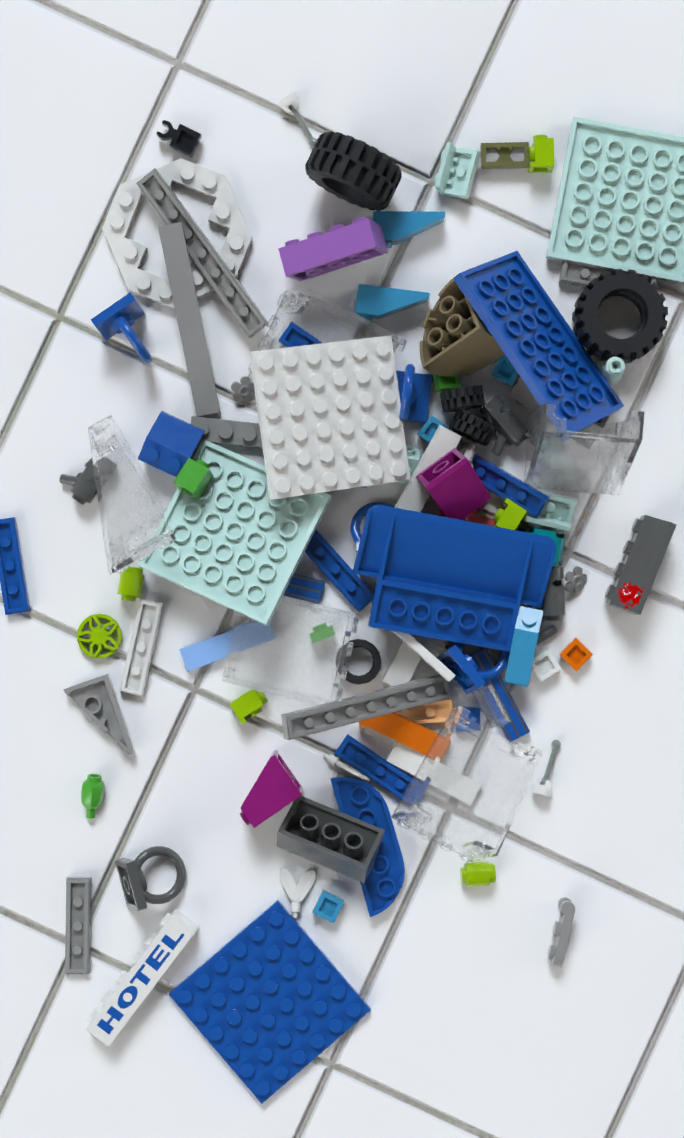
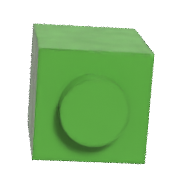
[174,458,213,500]

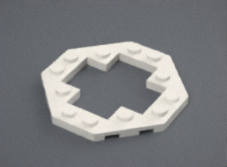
[102,158,252,309]

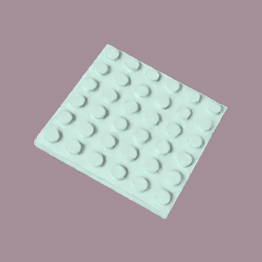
[546,116,684,284]
[138,439,332,626]

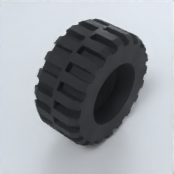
[305,131,402,211]
[572,269,668,364]

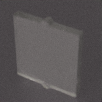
[472,684,512,728]

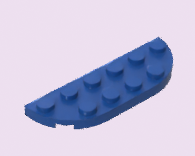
[330,776,405,917]

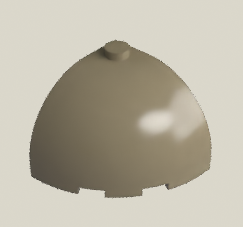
[420,274,505,377]

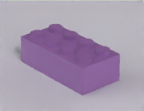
[278,217,388,282]

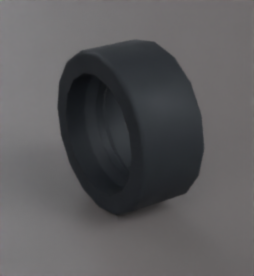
[336,639,381,685]

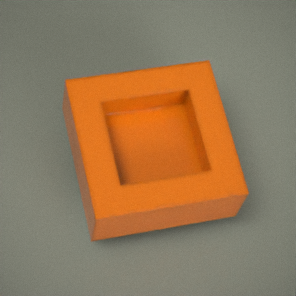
[558,638,593,671]

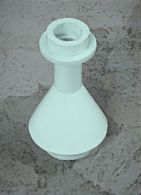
[597,357,625,386]

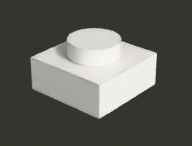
[532,649,561,682]

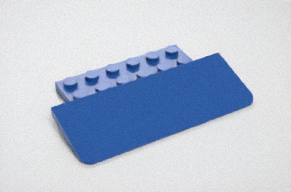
[353,505,556,652]

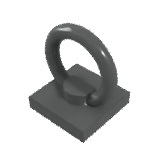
[115,846,186,911]

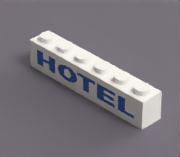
[86,909,198,1047]

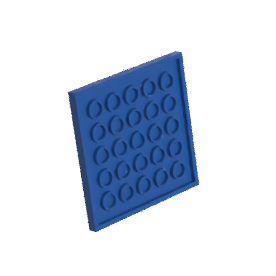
[169,900,371,1104]

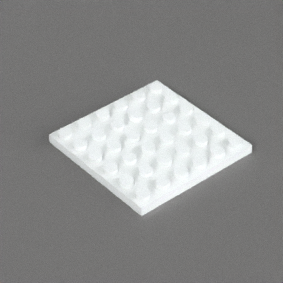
[249,335,411,500]

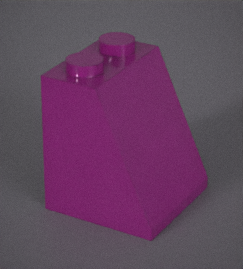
[416,448,492,521]
[240,750,303,828]

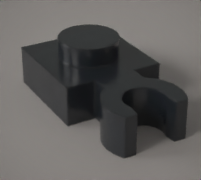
[156,120,202,158]

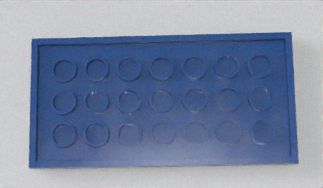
[454,251,624,440]

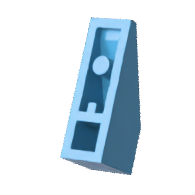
[373,211,445,249]
[355,284,430,322]
[504,606,543,687]

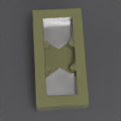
[480,142,529,169]

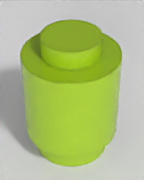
[117,566,145,602]
[460,861,496,887]

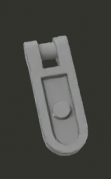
[547,897,575,967]

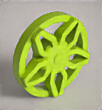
[77,614,122,658]

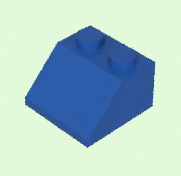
[138,411,205,477]

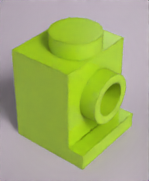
[528,135,554,173]
[493,498,527,530]
[230,687,269,724]

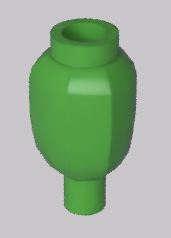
[81,774,105,819]

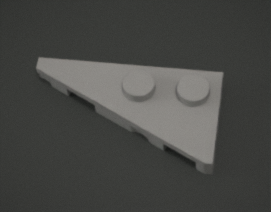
[63,674,135,755]

